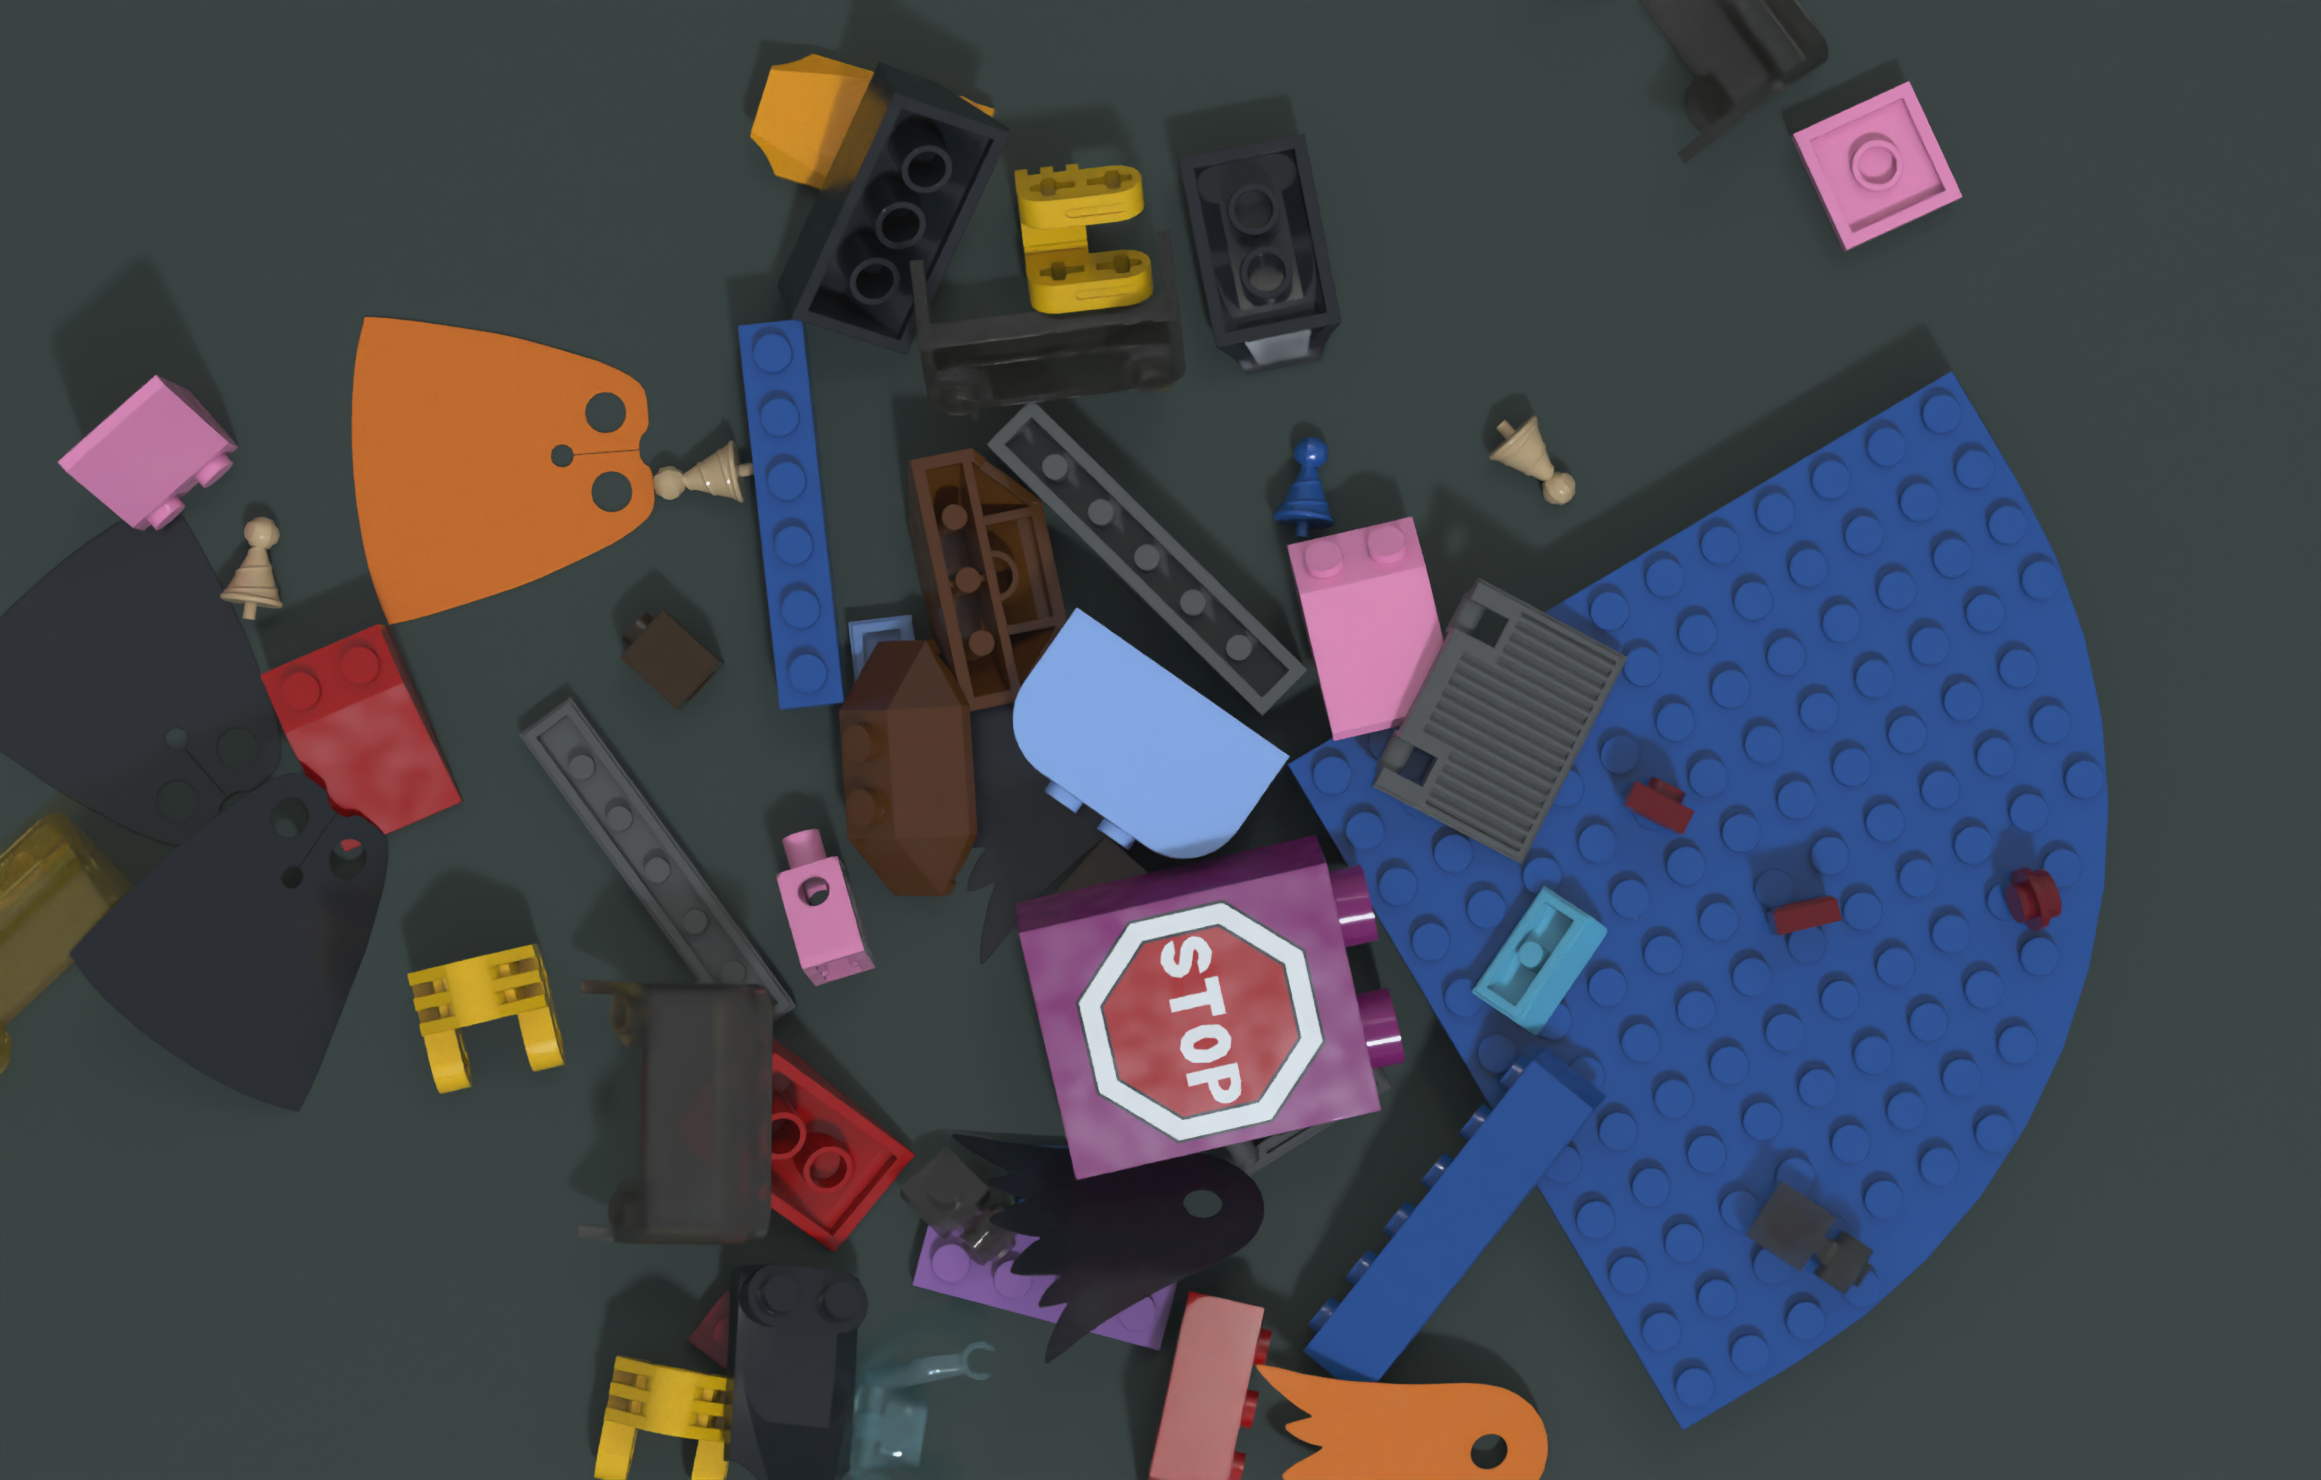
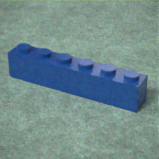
[738,319,847,711]
[1303,1048,1607,1383]

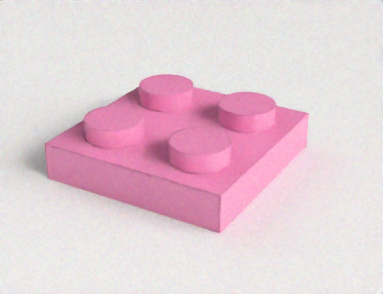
[1791,81,1963,252]

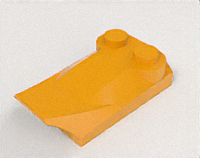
[750,53,995,190]

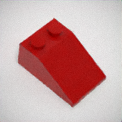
[260,624,463,852]
[675,1025,915,1252]

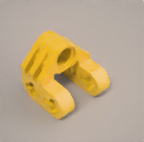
[1014,163,1154,314]
[407,943,566,1094]
[594,1355,729,1480]

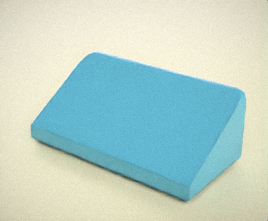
[1471,886,1608,1035]

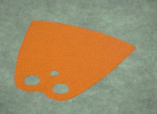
[352,317,655,625]

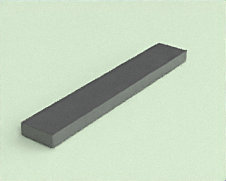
[519,697,797,1041]

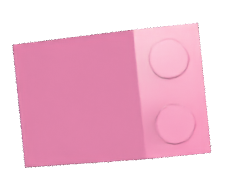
[58,375,239,531]
[1287,517,1444,741]

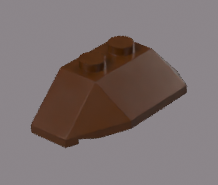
[908,448,1067,712]
[839,640,978,896]

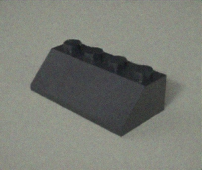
[777,62,1011,355]

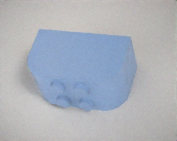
[1013,608,1289,859]

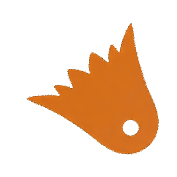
[1256,1364,1548,1480]

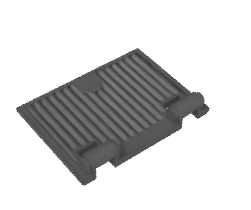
[1371,578,1628,864]

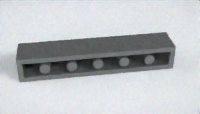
[986,399,1307,717]

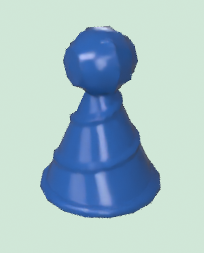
[1272,436,1335,539]

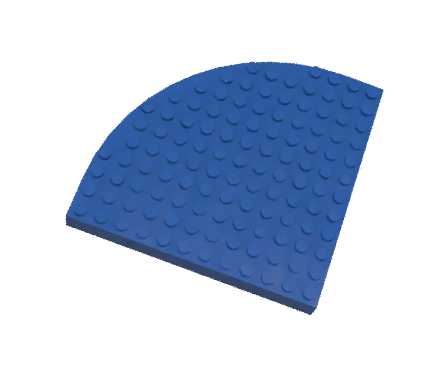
[1286,371,2109,1430]

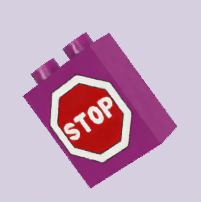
[1015,835,1405,1180]

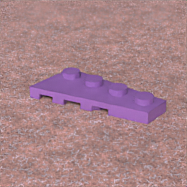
[912,1222,1178,1351]

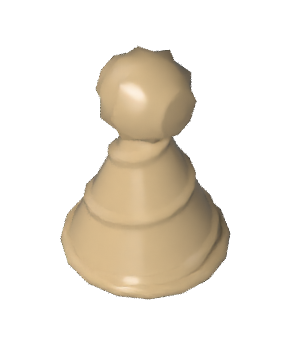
[1489,415,1576,505]
[653,440,754,503]
[220,517,283,620]

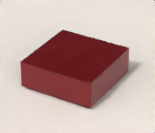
[1767,895,1842,935]

